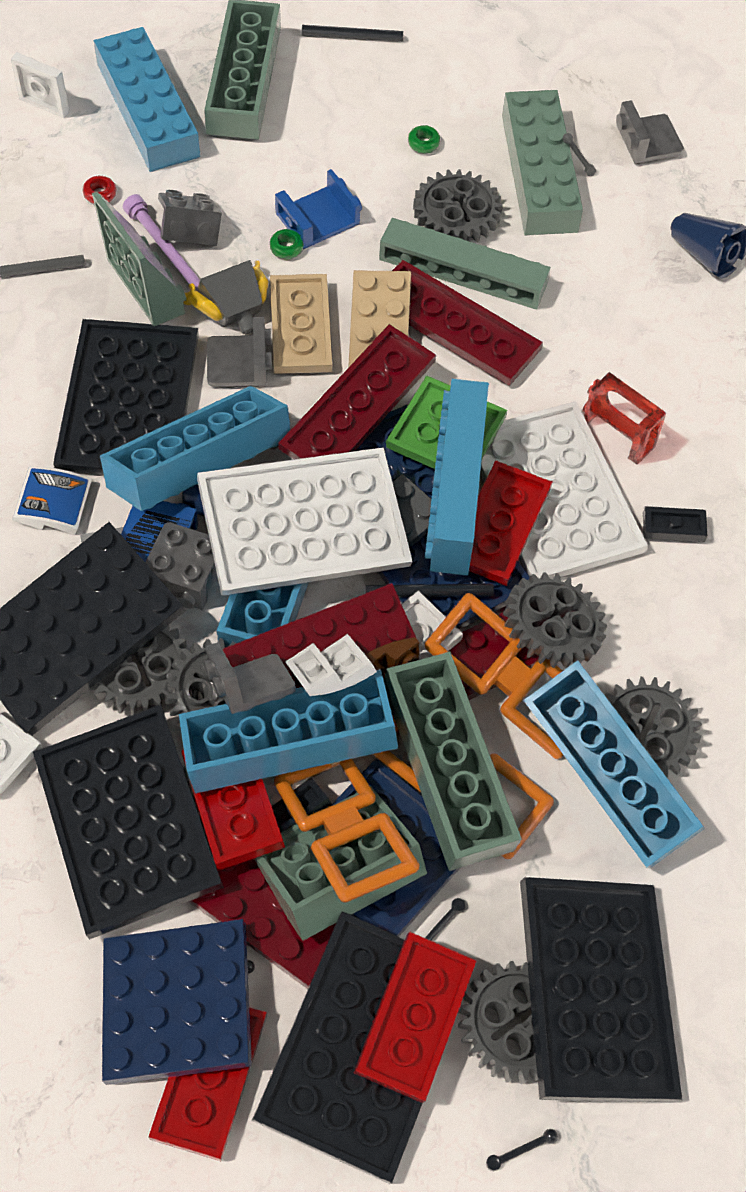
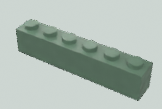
[379,218,551,310]

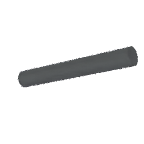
[0,254,85,278]

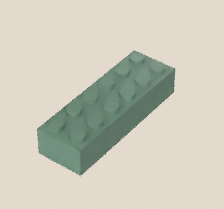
[204,0,281,140]
[502,90,583,236]
[383,652,522,871]

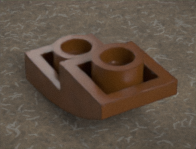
[365,637,420,676]

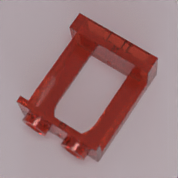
[583,372,667,465]

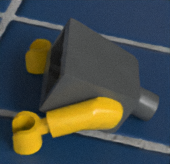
[183,260,268,335]

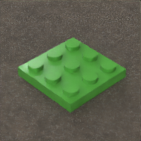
[386,375,508,469]

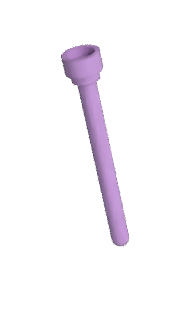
[122,194,200,292]

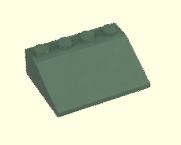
[92,191,186,326]
[254,786,427,940]

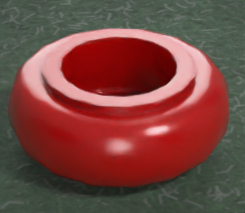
[82,175,117,204]

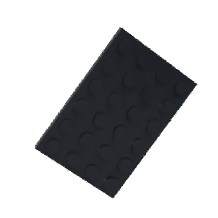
[53,319,199,474]
[0,522,186,736]
[33,704,224,940]
[520,877,682,1103]
[251,911,473,1184]

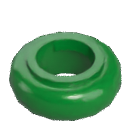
[408,125,440,154]
[269,229,304,259]

